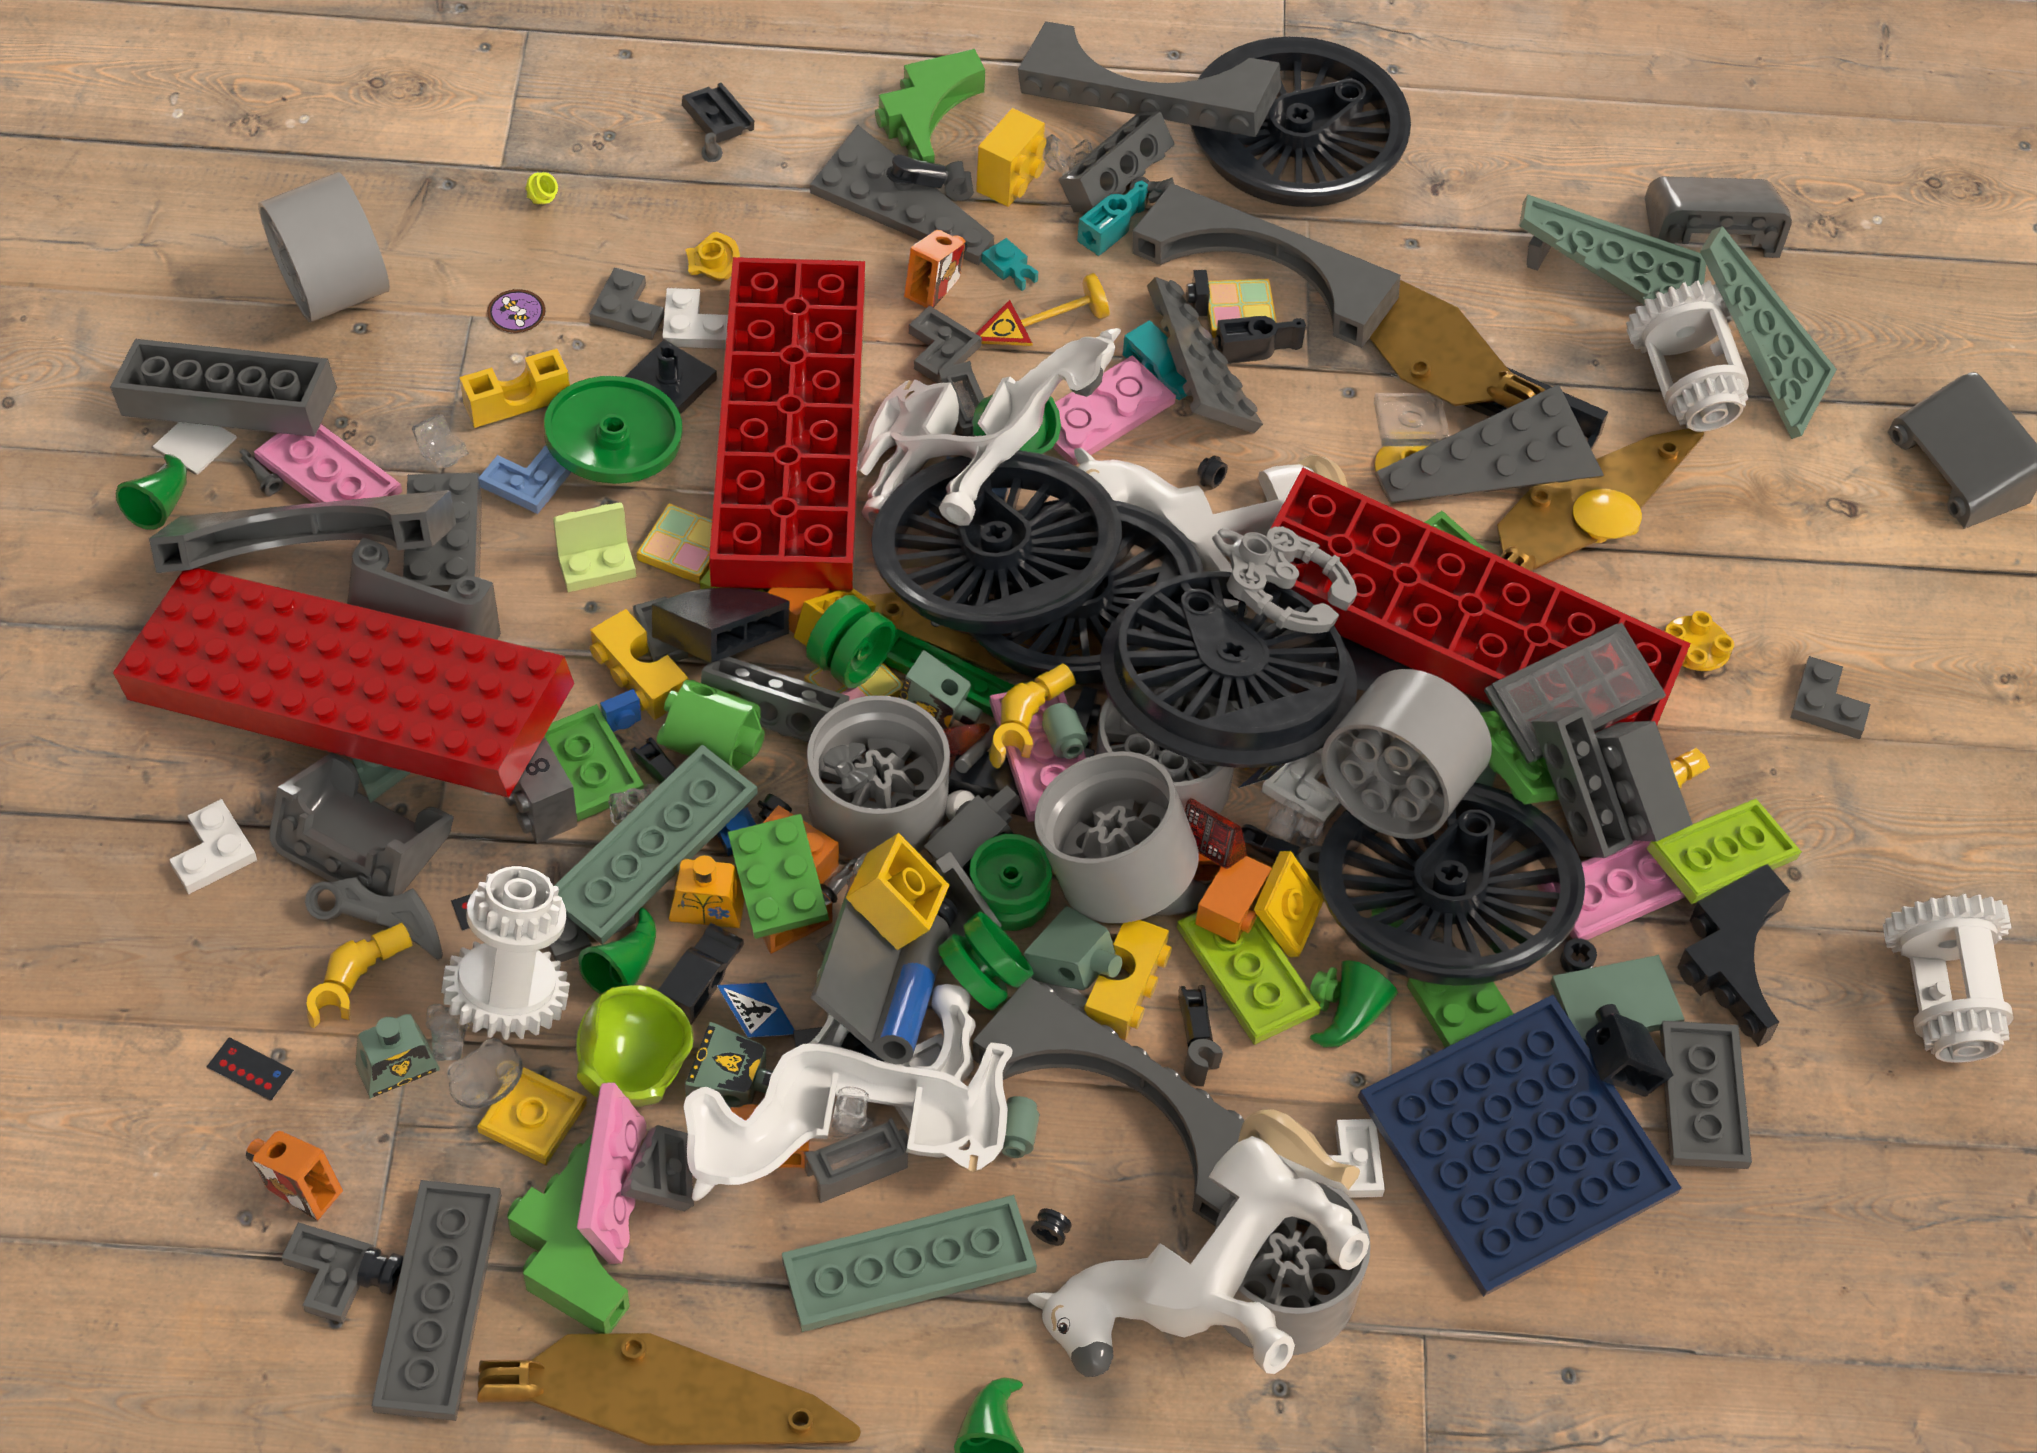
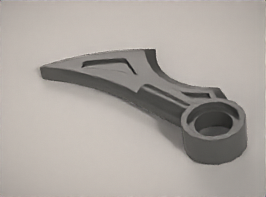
[305,877,443,959]

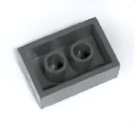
[1595,721,1693,841]

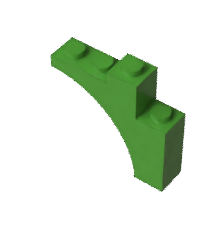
[875,49,985,163]
[507,1134,630,1334]

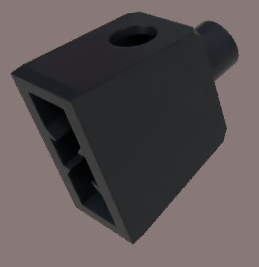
[1585,1004,1674,1097]

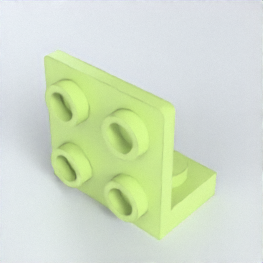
[553,503,636,592]

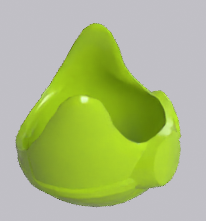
[576,985,694,1107]

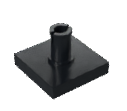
[625,339,717,414]

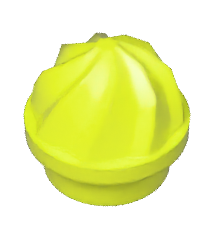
[524,172,558,204]

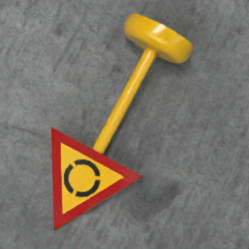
[976,273,1110,346]

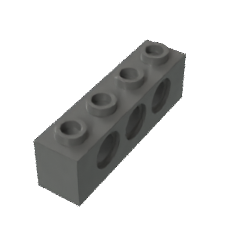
[1058,111,1175,212]
[701,657,850,743]
[1531,707,1633,858]

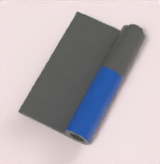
[811,874,950,1064]

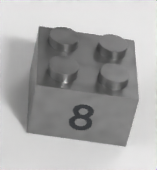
[505,736,578,844]

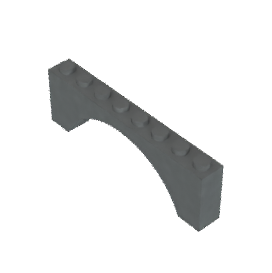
[1018,21,1281,137]
[1133,183,1401,348]
[149,490,456,573]
[972,978,1260,1227]

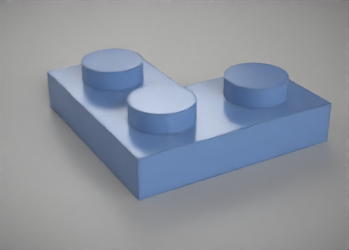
[479,445,571,514]

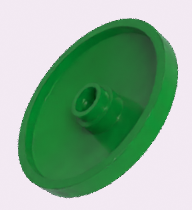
[544,376,682,484]

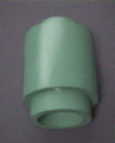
[1042,703,1088,759]
[1001,1096,1040,1158]

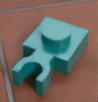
[981,238,1039,291]

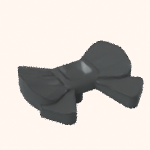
[1130,176,1174,203]
[823,742,876,793]

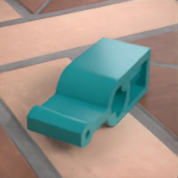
[1077,180,1148,256]
[1122,320,1188,400]

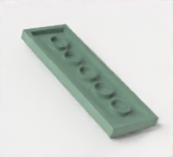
[554,745,758,945]
[781,1195,1037,1332]

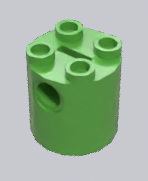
[657,680,765,771]

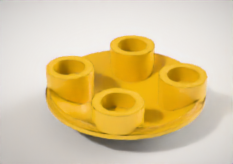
[1573,489,1642,543]
[1664,611,1734,671]

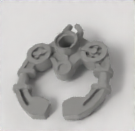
[1212,527,1357,633]

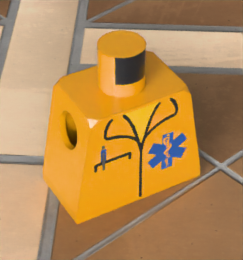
[669,855,745,928]

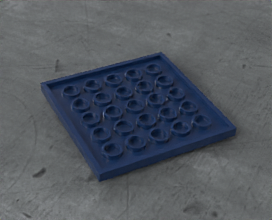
[1358,995,1682,1297]

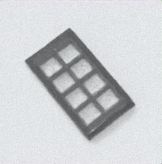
[1484,623,1666,764]

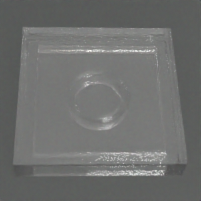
[1374,393,1450,446]

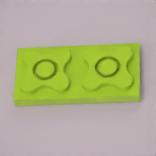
[1646,798,1802,904]
[1177,912,1321,1045]

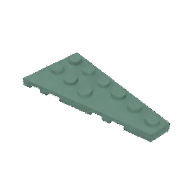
[1519,194,1706,306]
[1700,226,1837,439]

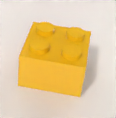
[976,108,1046,207]
[846,833,950,950]

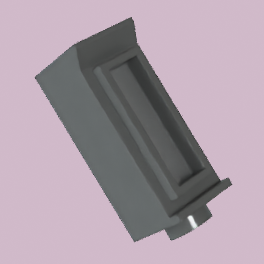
[937,361,984,437]
[804,1118,908,1203]

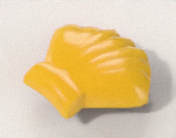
[685,232,740,281]

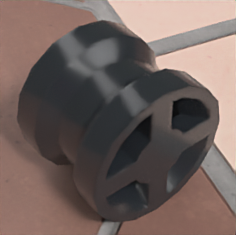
[357,1246,404,1295]

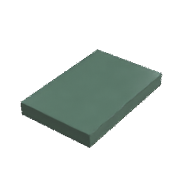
[1550,955,1685,1045]

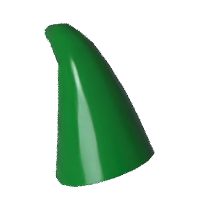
[116,454,187,530]
[578,908,656,995]
[1310,960,1398,1048]
[954,1377,1024,1453]

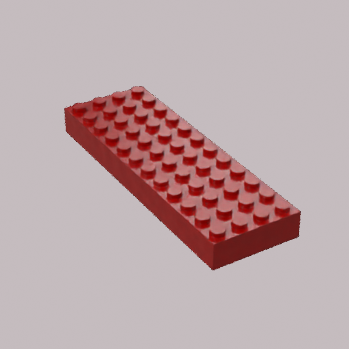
[709,257,865,591]
[1270,467,1691,733]
[113,568,575,798]

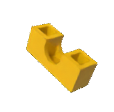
[459,348,570,428]
[590,608,689,720]
[1084,920,1172,1040]

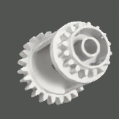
[1626,280,1749,432]
[441,866,570,1040]
[1883,894,2013,1063]

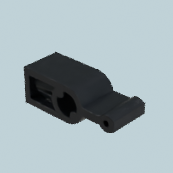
[1215,316,1306,364]
[658,923,744,1025]

